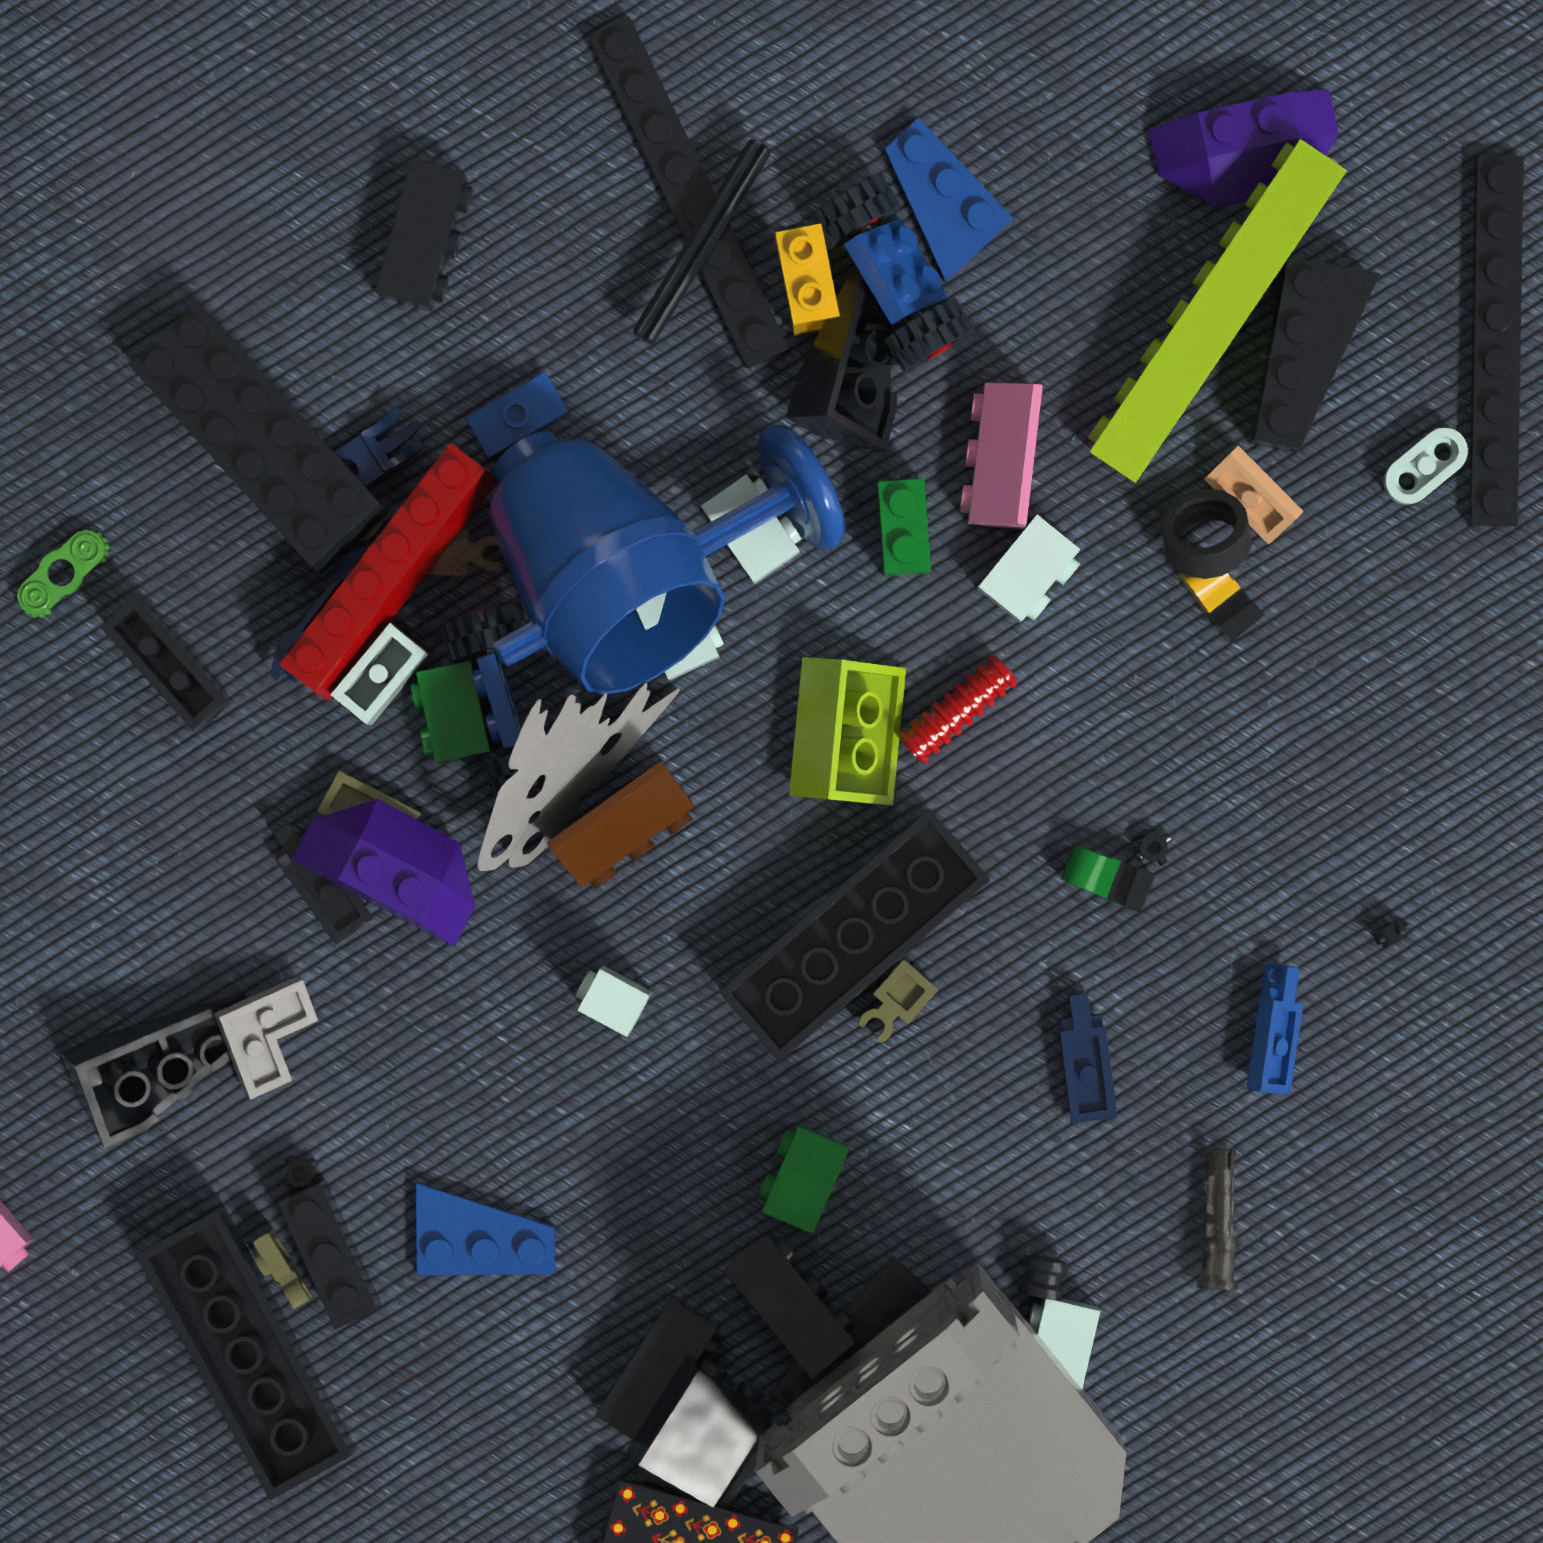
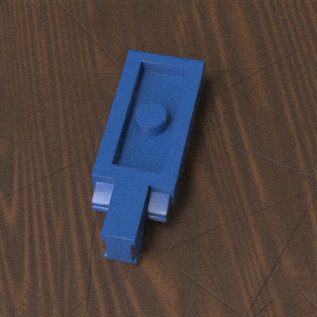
[1247,963,1304,1094]

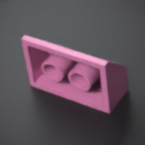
[960,383,1043,530]

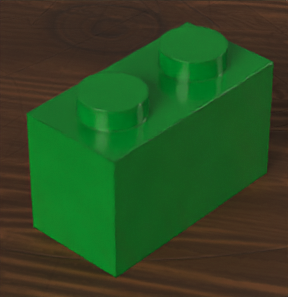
[877,478,931,577]
[411,661,493,763]
[757,1123,850,1234]

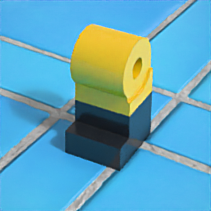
[1179,573,1265,643]

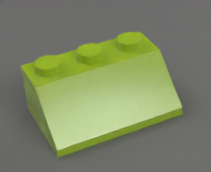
[789,657,906,806]

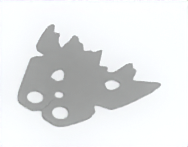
[478,682,680,871]

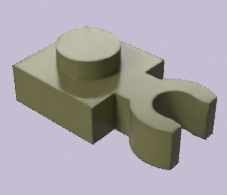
[858,959,938,1043]
[252,1229,313,1309]

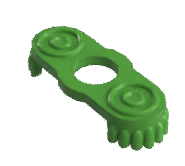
[17,529,110,618]

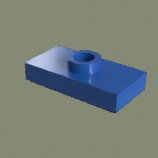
[466,372,569,459]

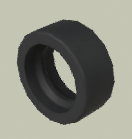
[1160,489,1252,579]

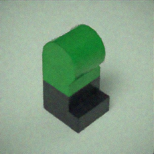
[1061,845,1156,913]

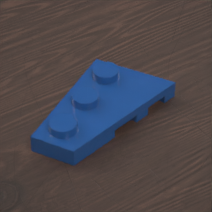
[885,117,1013,283]
[416,1182,556,1276]

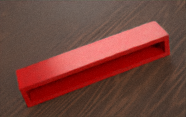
[279,443,497,701]

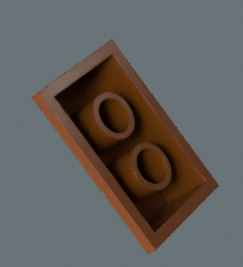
[547,761,696,889]

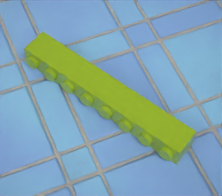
[1088,139,1347,483]

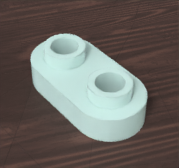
[1384,428,1468,505]

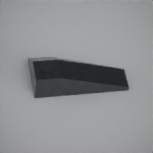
[786,264,898,452]
[61,992,247,1149]

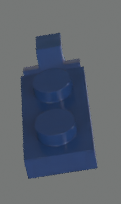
[1059,991,1117,1123]

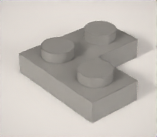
[214,976,318,1100]

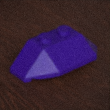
[1148,89,1339,208]
[291,799,476,947]

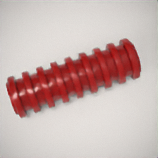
[899,654,1017,764]

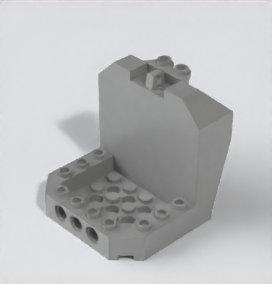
[755,1263,1126,1543]

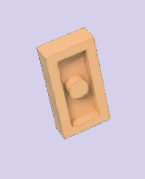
[1204,446,1303,544]

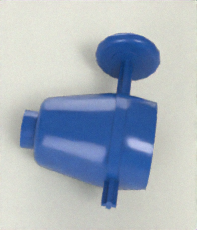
[489,425,845,695]

